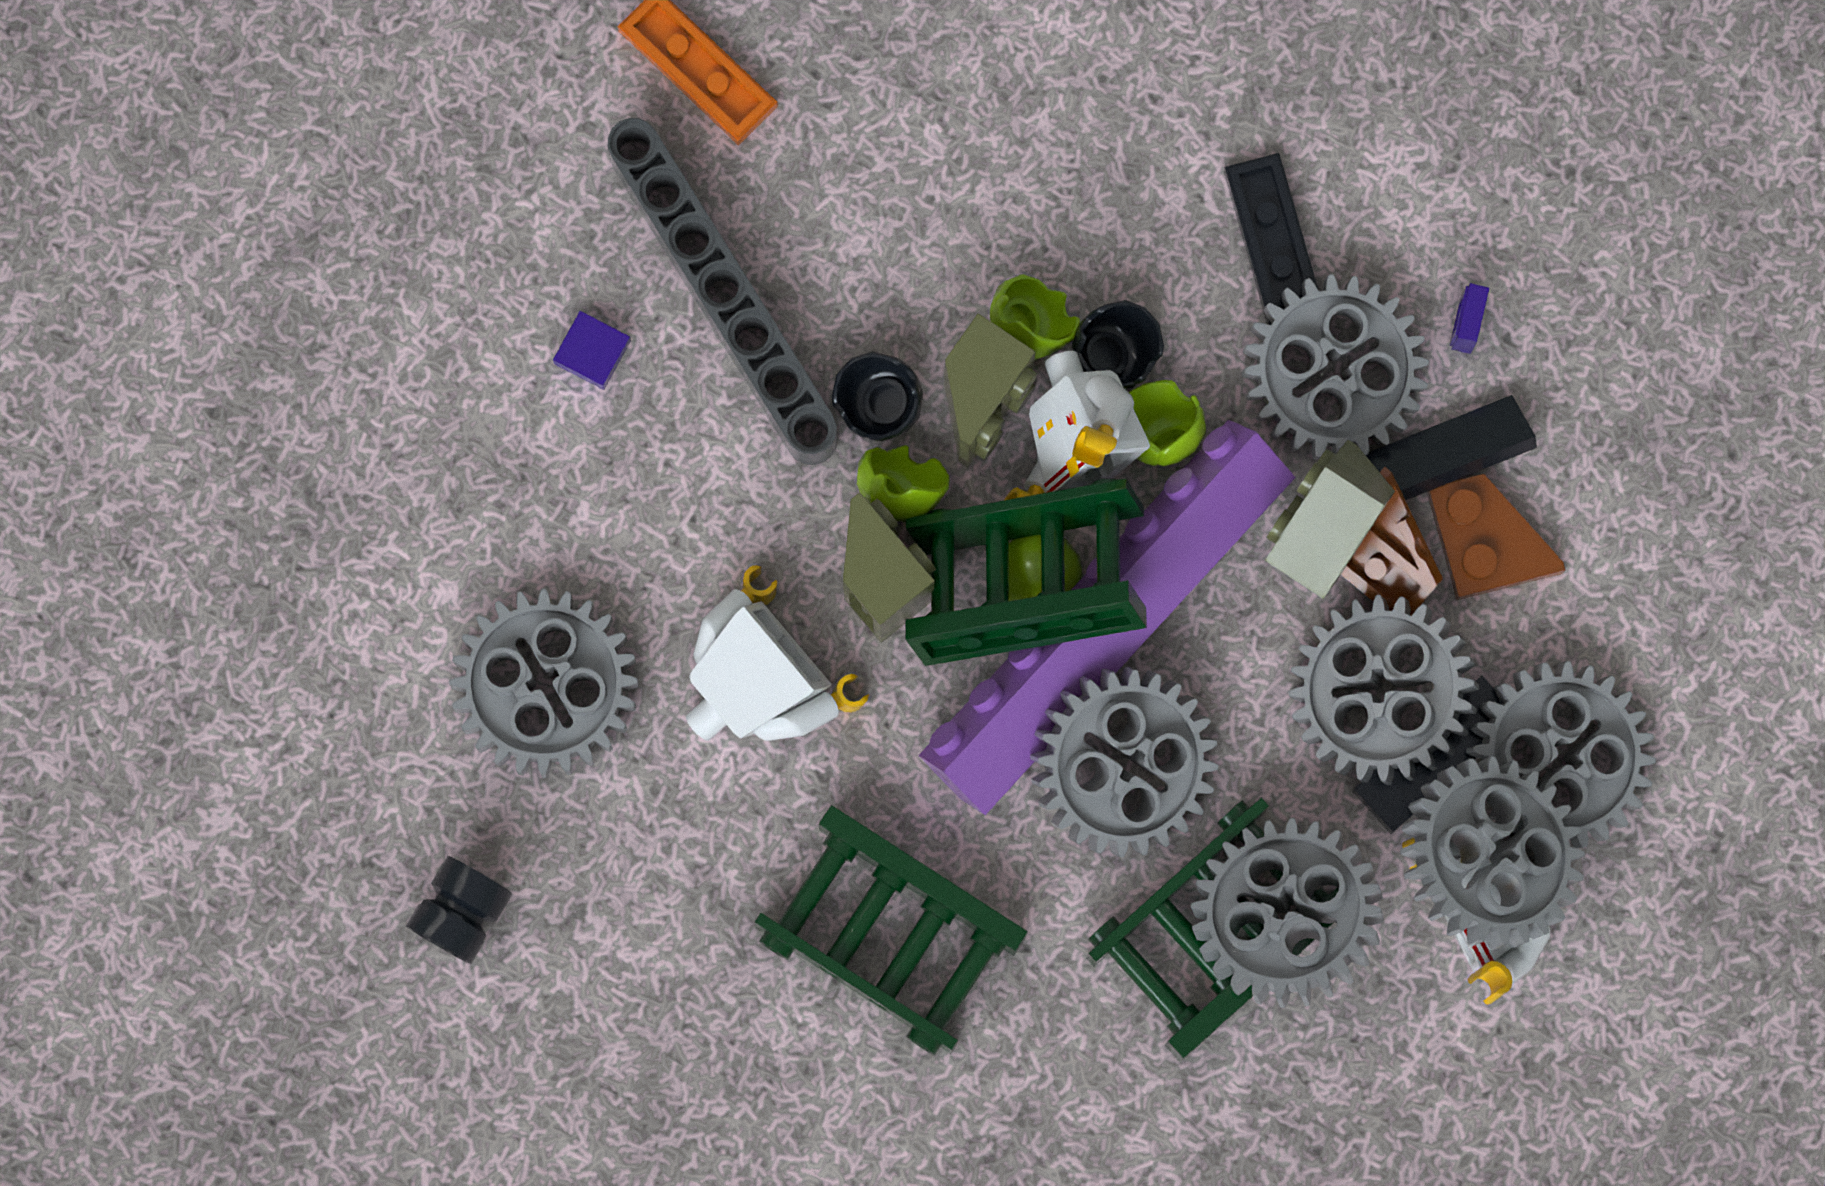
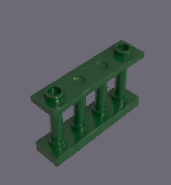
[905,478,1147,666]
[1086,798,1339,1062]
[754,805,1028,1056]

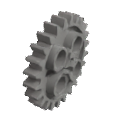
[1241,274,1429,460]
[449,589,639,778]
[1288,595,1479,785]
[1466,661,1656,848]
[1030,667,1219,857]
[1400,756,1585,950]
[1191,818,1385,1008]

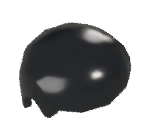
[1071,300,1164,390]
[832,351,923,442]

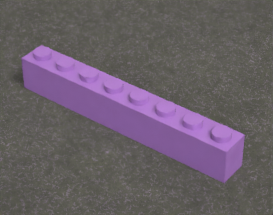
[918,420,1296,815]

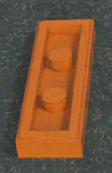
[617,0,778,146]

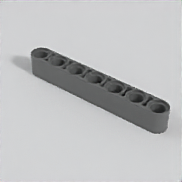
[607,118,837,465]

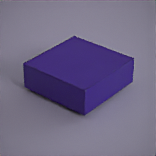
[1449,283,1489,354]
[553,311,631,390]

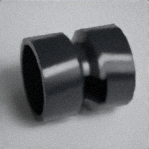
[406,855,512,964]

